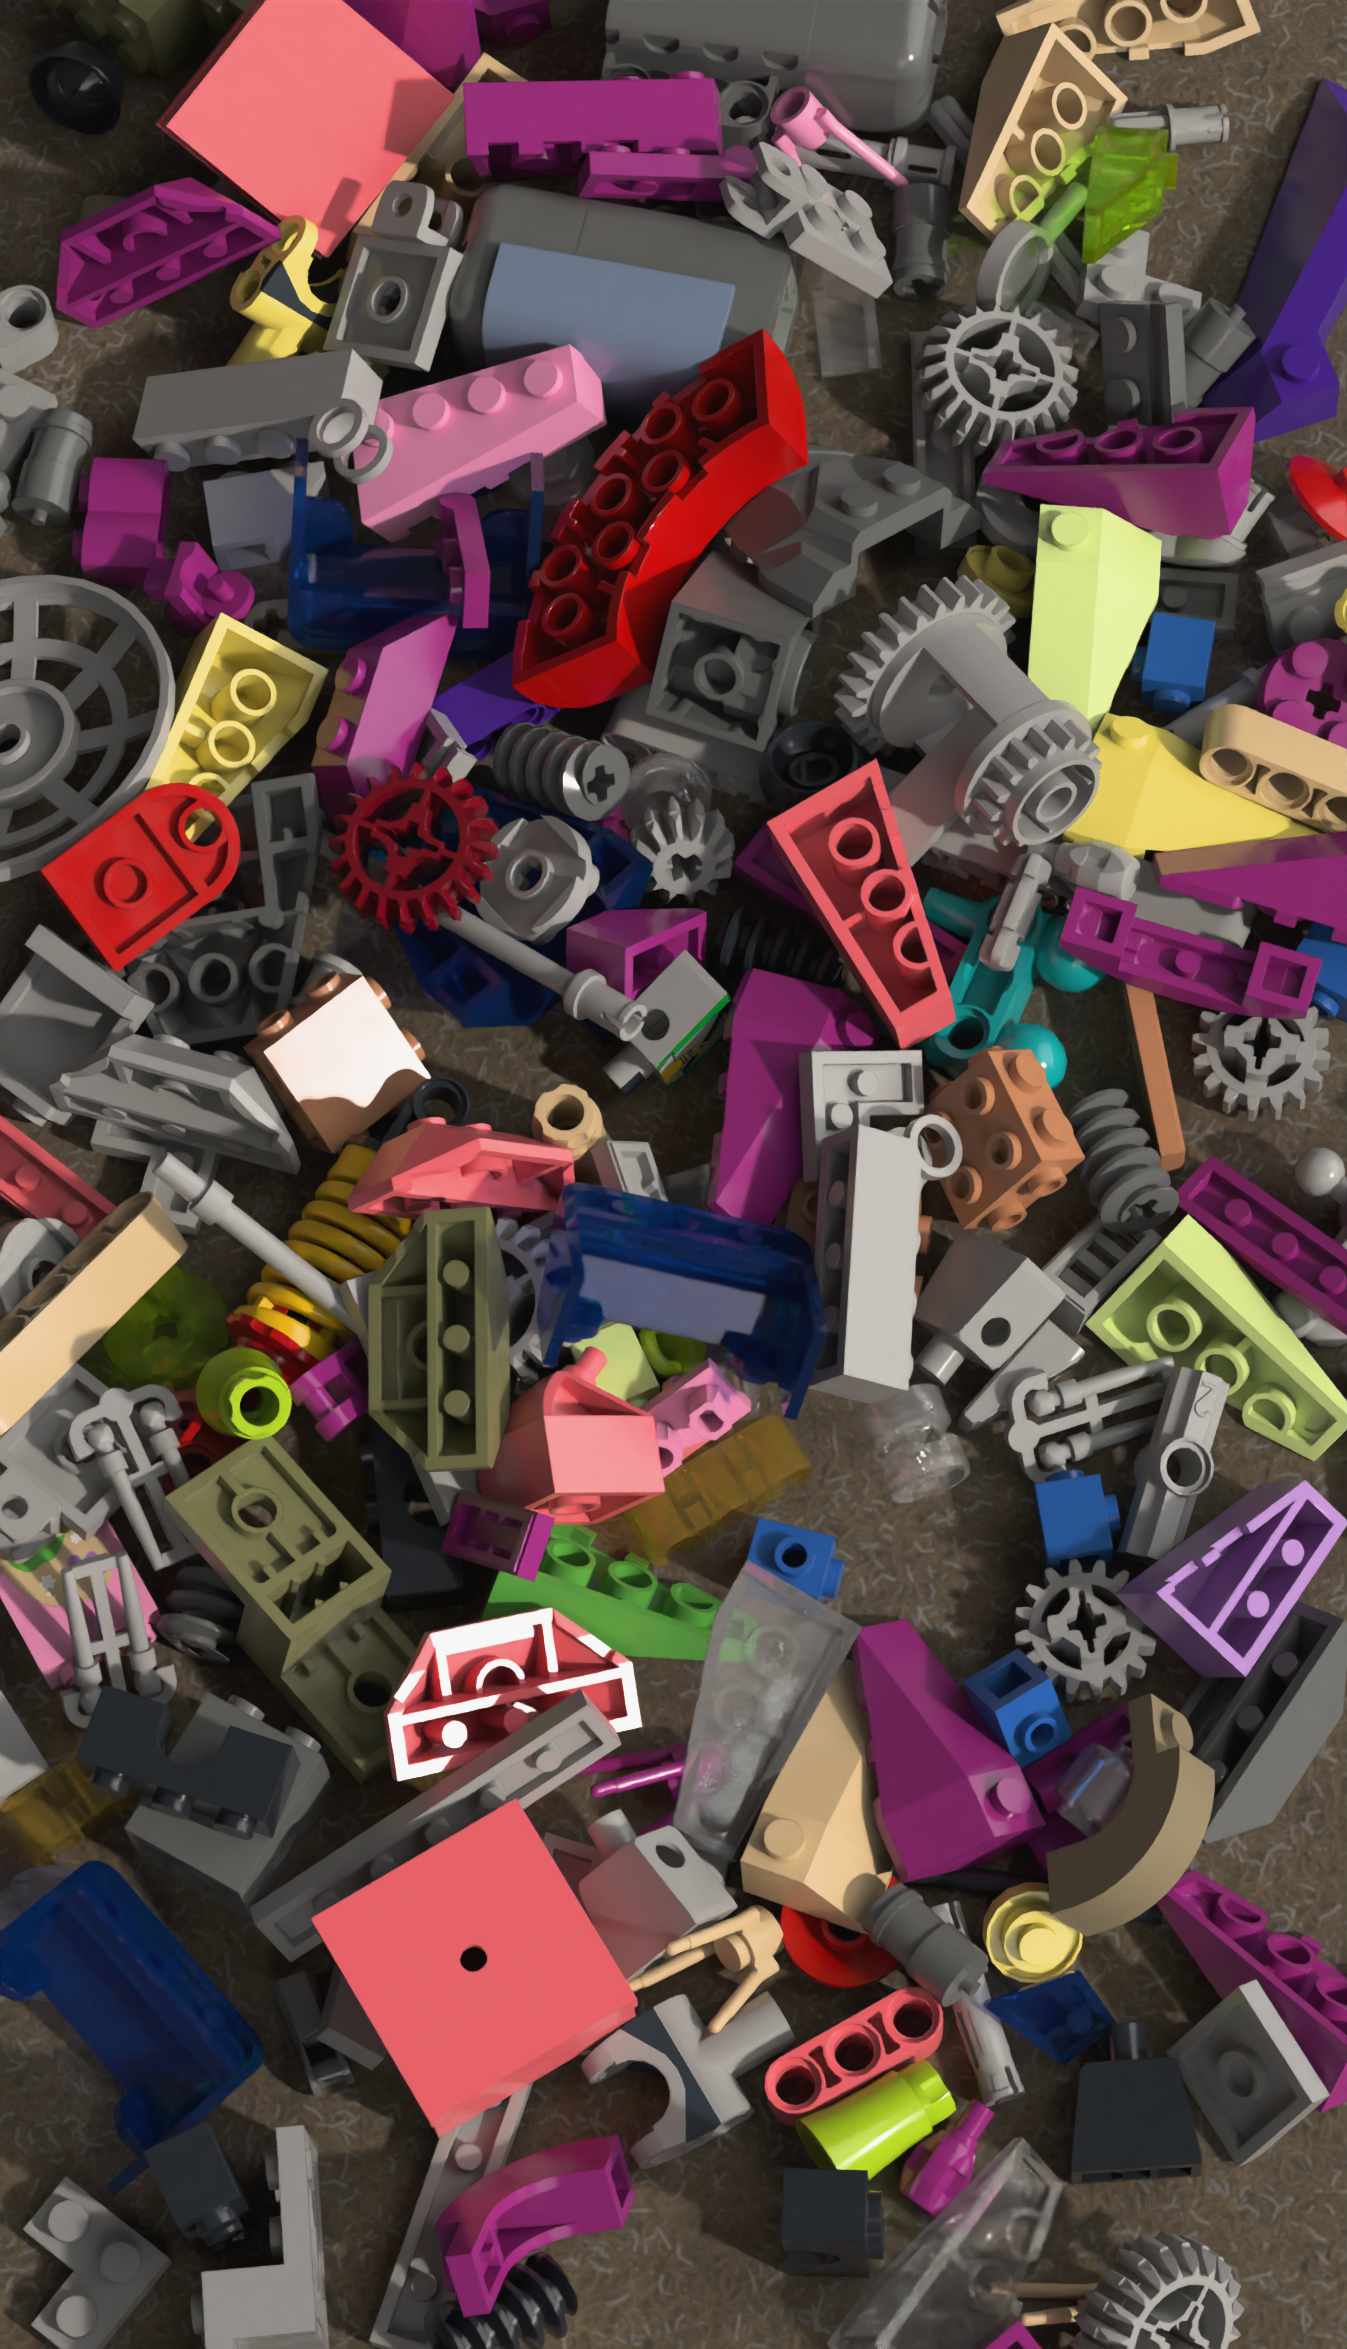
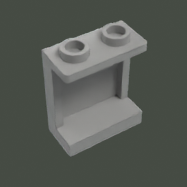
[0,924,155,1127]

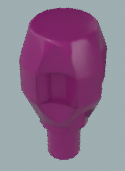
[897,2098,995,2217]

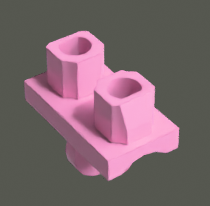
[640,1358,751,1477]

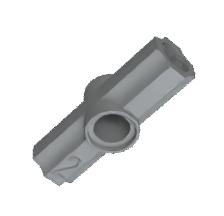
[1117,1366,1230,1567]

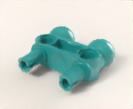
[873,887,1107,1092]

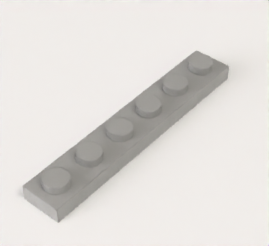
[250,1689,622,1962]

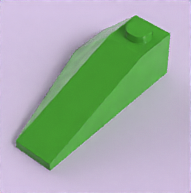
[479,1525,756,1663]

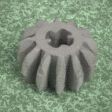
[628,796,735,906]

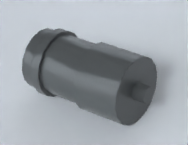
[891,183,951,300]
[1183,298,1256,409]
[11,408,93,526]
[862,1883,989,2007]

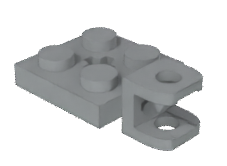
[719,142,893,299]
[323,180,464,372]
[0,1362,163,1564]

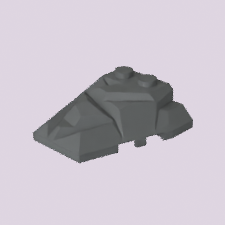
[717,442,983,619]
[72,773,323,1047]

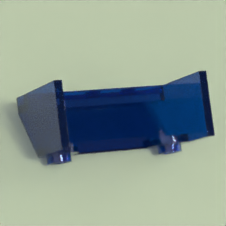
[287,438,544,660]
[536,1183,828,1420]
[0,1860,264,2197]

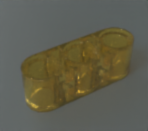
[620,1414,815,1568]
[0,1730,179,1870]

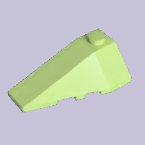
[1027,504,1162,741]
[1085,1214,1347,1462]

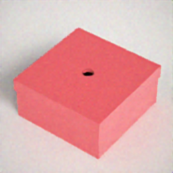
[154,0,456,260]
[310,1798,638,2138]

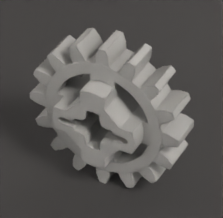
[1191,1006,1331,1122]
[1014,1559,1156,1704]

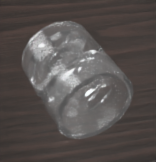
[861,1384,971,1503]

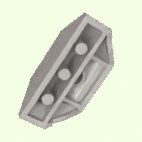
[49,1034,301,1175]

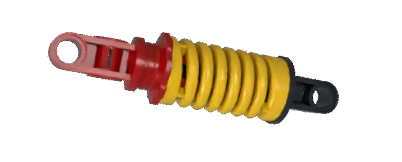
[162,1076,470,1496]

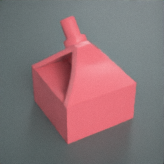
[477,1346,665,1525]

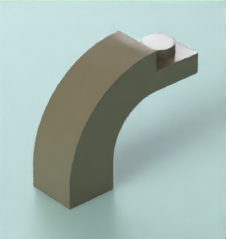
[1046,1693,1215,1937]

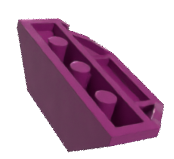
[55,177,282,328]
[309,613,459,851]

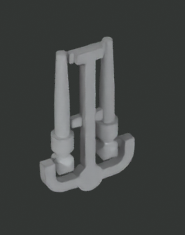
[1004,1355,1174,1483]
[67,1384,199,1571]
[59,1551,177,1728]

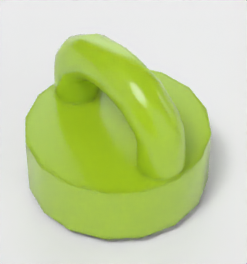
[639,1314,706,1379]

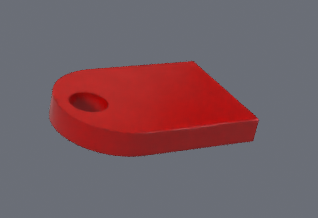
[37,783,241,973]

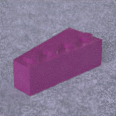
[463,71,723,183]

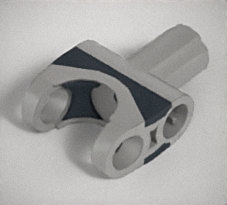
[581,1991,797,2169]

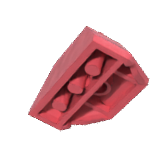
[347,1117,576,1228]
[383,1607,642,1781]

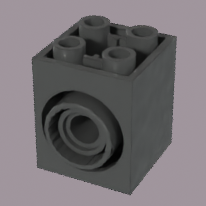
[645,551,823,752]
[124,1692,336,1923]

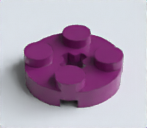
[1256,638,1347,749]

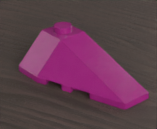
[342,0,482,94]
[707,968,882,1244]

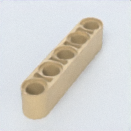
[0,1191,188,1435]

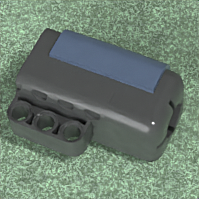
[600,0,947,154]
[448,184,806,424]

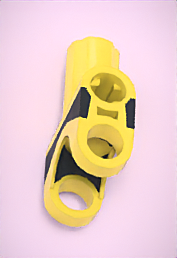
[226,215,349,366]

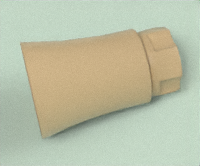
[532,1084,613,1197]

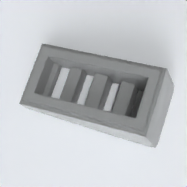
[1041,1214,1163,1337]
[957,1319,1085,1434]

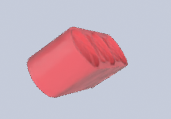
[765,1987,944,2126]

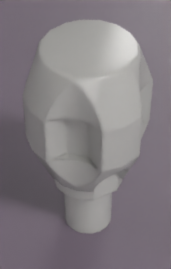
[1027,840,1141,901]

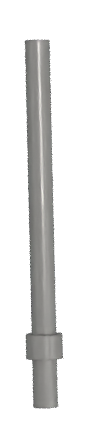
[152,1152,357,1334]

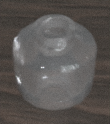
[1056,1742,1133,1838]

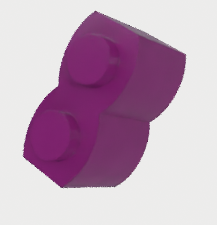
[72,457,172,587]

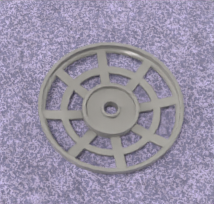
[0,575,176,882]

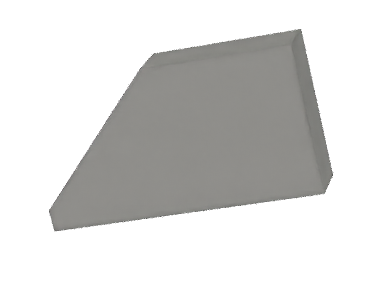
[316,1963,386,2070]

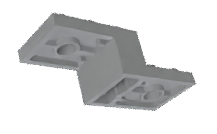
[191,2125,329,2349]

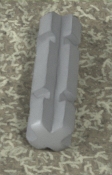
[978,853,1052,972]

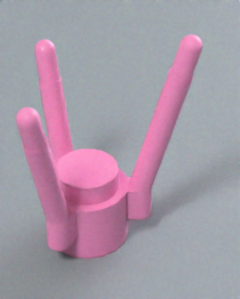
[770,86,909,188]

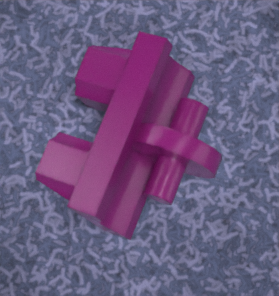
[143,541,255,634]

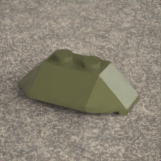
[368,1206,510,1473]

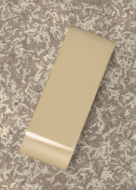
[1199,704,1347,833]

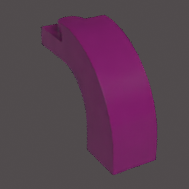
[435,2135,636,2317]

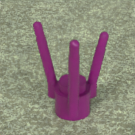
[576,1740,725,1837]

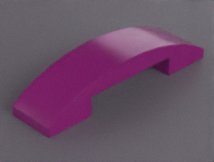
[1058,886,1323,1019]

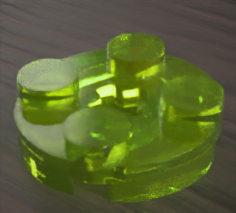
[102,1265,229,1392]

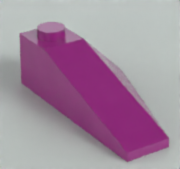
[983,407,1256,540]
[1151,831,1347,944]
[849,1619,1046,1883]
[1156,1870,1347,2113]

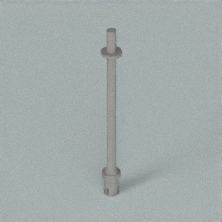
[319,808,647,1041]

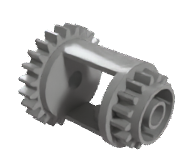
[833,575,1102,847]

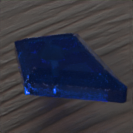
[983,1969,1117,2065]

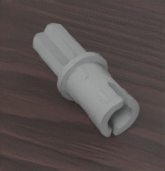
[1107,103,1229,152]

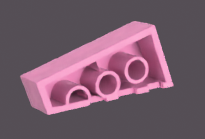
[353,344,607,543]

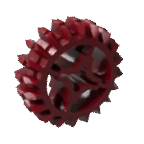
[328,762,499,934]

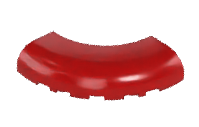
[512,328,808,708]

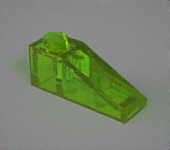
[1082,125,1179,264]

